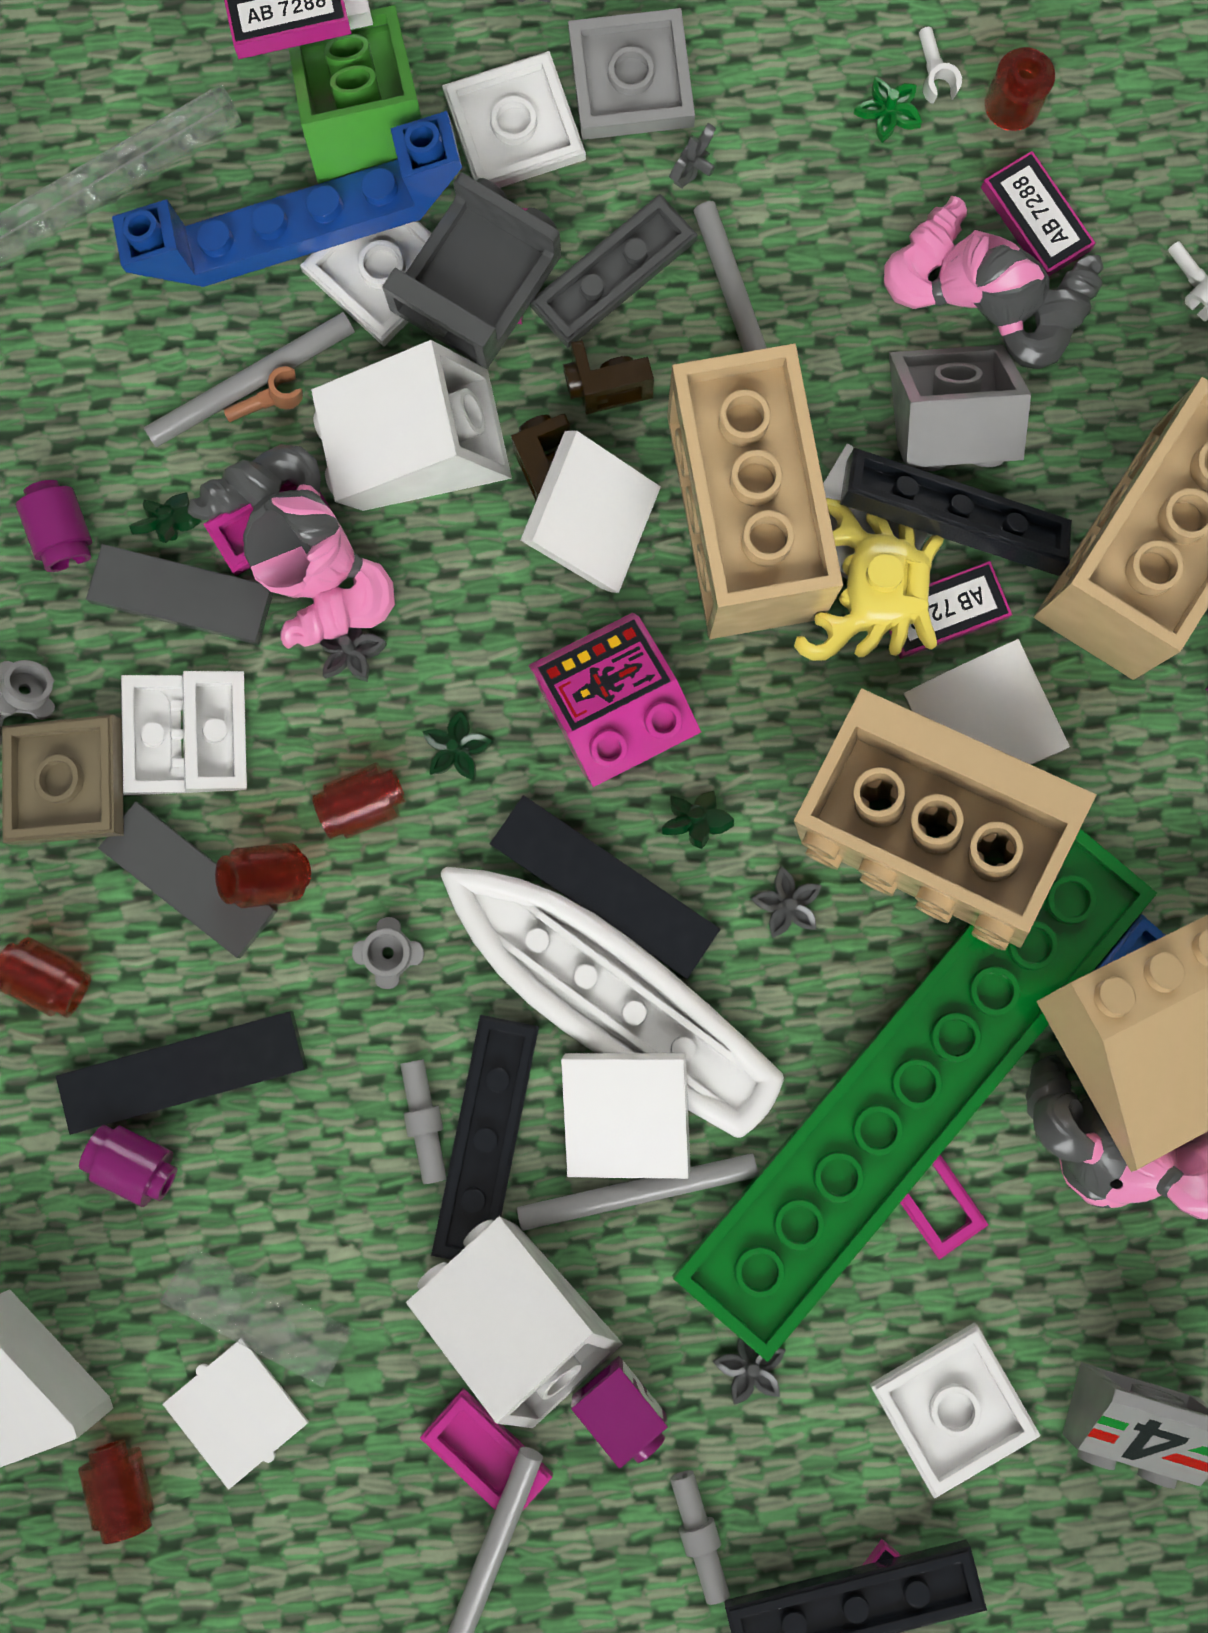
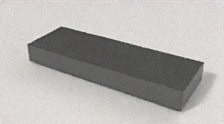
[530,194,698,349]
[86,544,274,645]
[98,801,278,958]

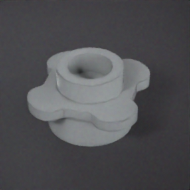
[0,660,55,720]
[352,917,424,989]

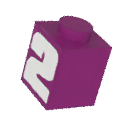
[571,1356,668,1469]

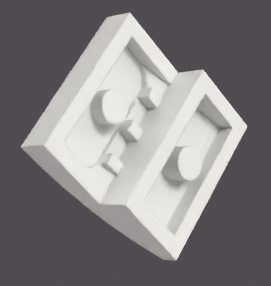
[904,639,1070,765]
[121,671,247,796]

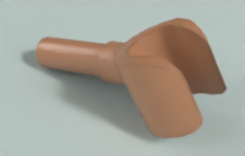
[223,366,303,422]

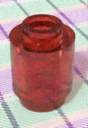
[985,47,1055,131]
[312,762,406,839]
[215,842,311,908]
[0,937,92,1018]
[78,1439,155,1544]

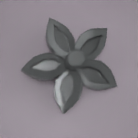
[669,123,716,189]
[320,628,387,682]
[750,866,822,938]
[713,1338,786,1405]

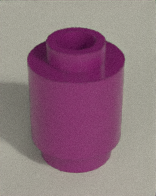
[15,479,92,572]
[79,1125,178,1207]

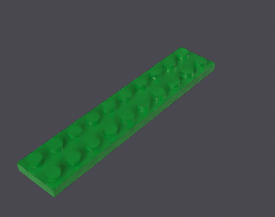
[672,828,1157,1362]

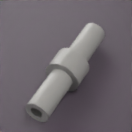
[400,1059,447,1184]
[670,1470,730,1605]

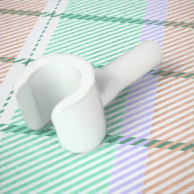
[919,27,962,104]
[1168,241,1208,321]

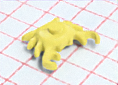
[794,498,944,661]

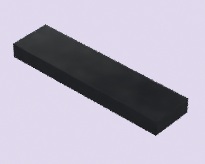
[840,448,1072,576]
[490,795,721,979]
[56,1011,308,1135]
[431,1015,539,1260]
[724,1539,987,1633]

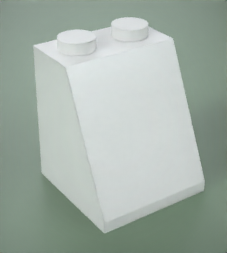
[311,340,512,511]
[406,1216,623,1428]
[0,1289,113,1467]

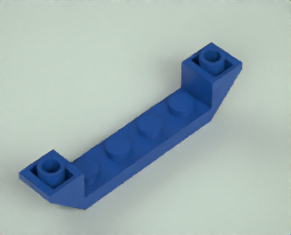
[112,111,462,287]

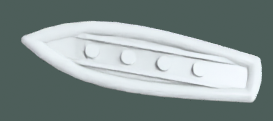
[441,867,784,1138]

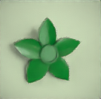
[854,77,922,143]

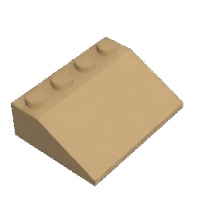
[1036,915,1208,1172]

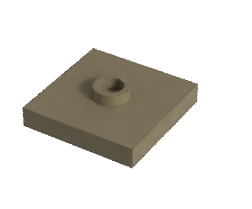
[2,715,124,845]

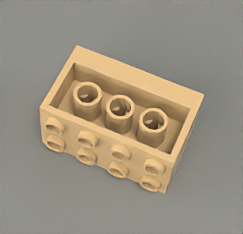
[667,343,843,639]
[1033,377,1208,680]
[794,688,1097,950]

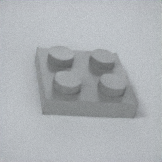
[568,8,695,140]

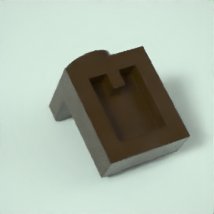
[563,340,654,415]
[511,414,570,501]

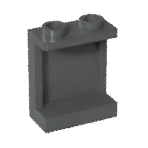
[382,172,561,369]

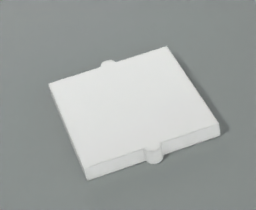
[163,1337,309,1490]

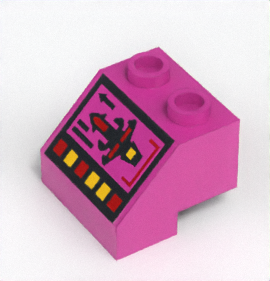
[528,612,701,787]

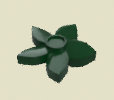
[129,492,202,543]
[422,711,494,781]
[662,791,734,849]

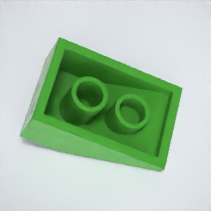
[289,5,422,184]

